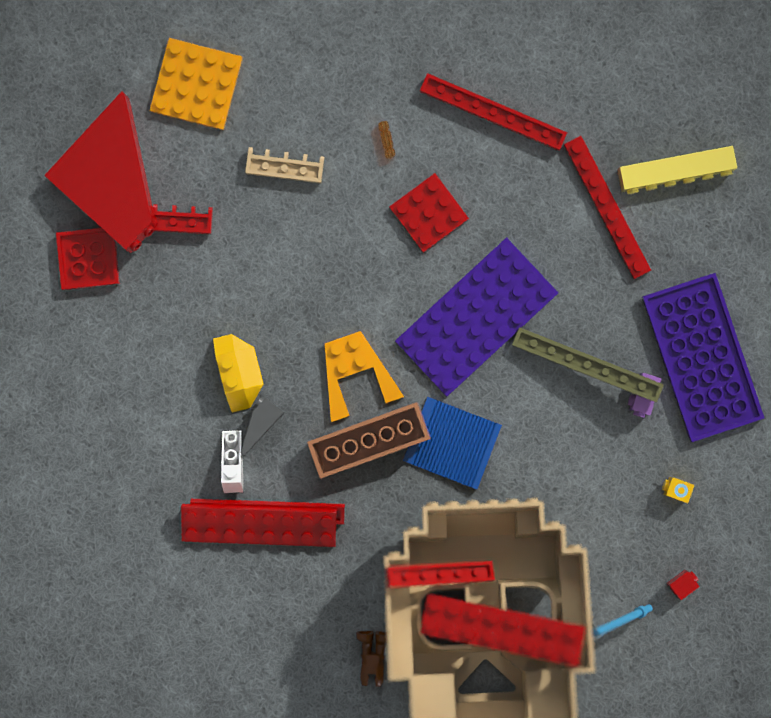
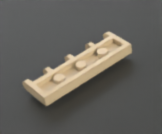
[245,147,325,183]

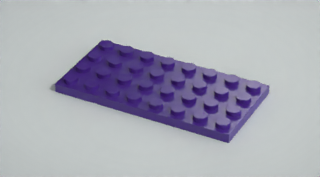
[395,237,558,397]
[642,273,765,442]

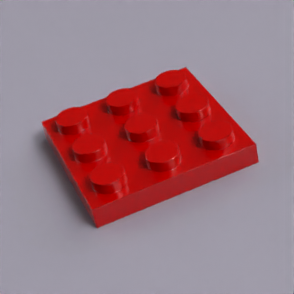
[389,173,469,253]
[56,228,120,290]

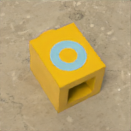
[662,477,694,503]

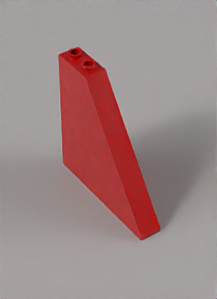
[44,91,156,253]

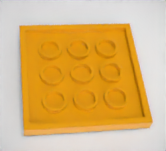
[150,38,243,130]

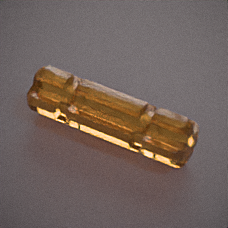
[378,121,395,159]

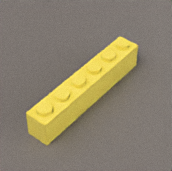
[618,146,737,194]

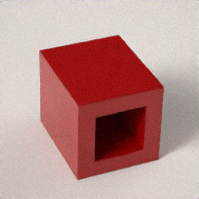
[666,570,700,600]

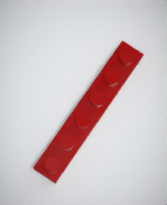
[385,561,495,588]

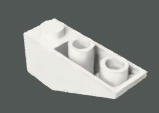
[221,430,243,493]

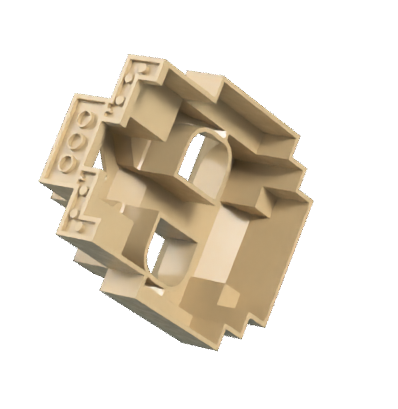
[385,498,595,718]

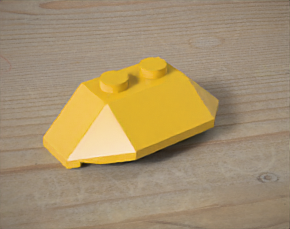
[213,334,264,413]

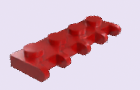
[153,204,213,234]

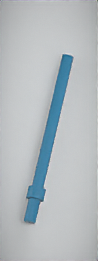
[592,604,653,637]

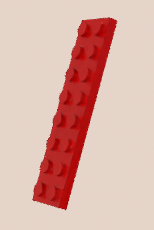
[181,504,337,547]
[420,594,586,667]

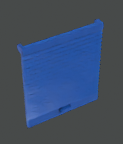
[403,397,502,489]

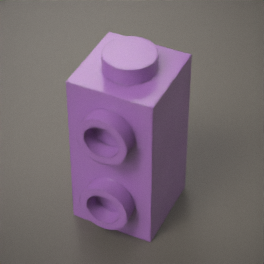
[628,373,662,418]

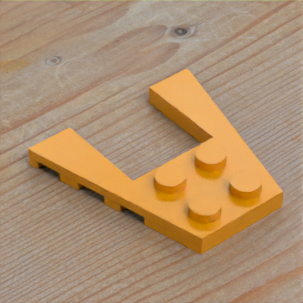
[325,331,404,422]

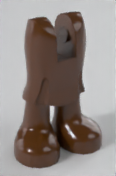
[356,630,388,687]

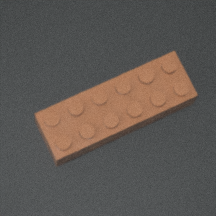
[307,402,431,479]

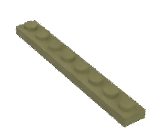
[512,327,664,403]

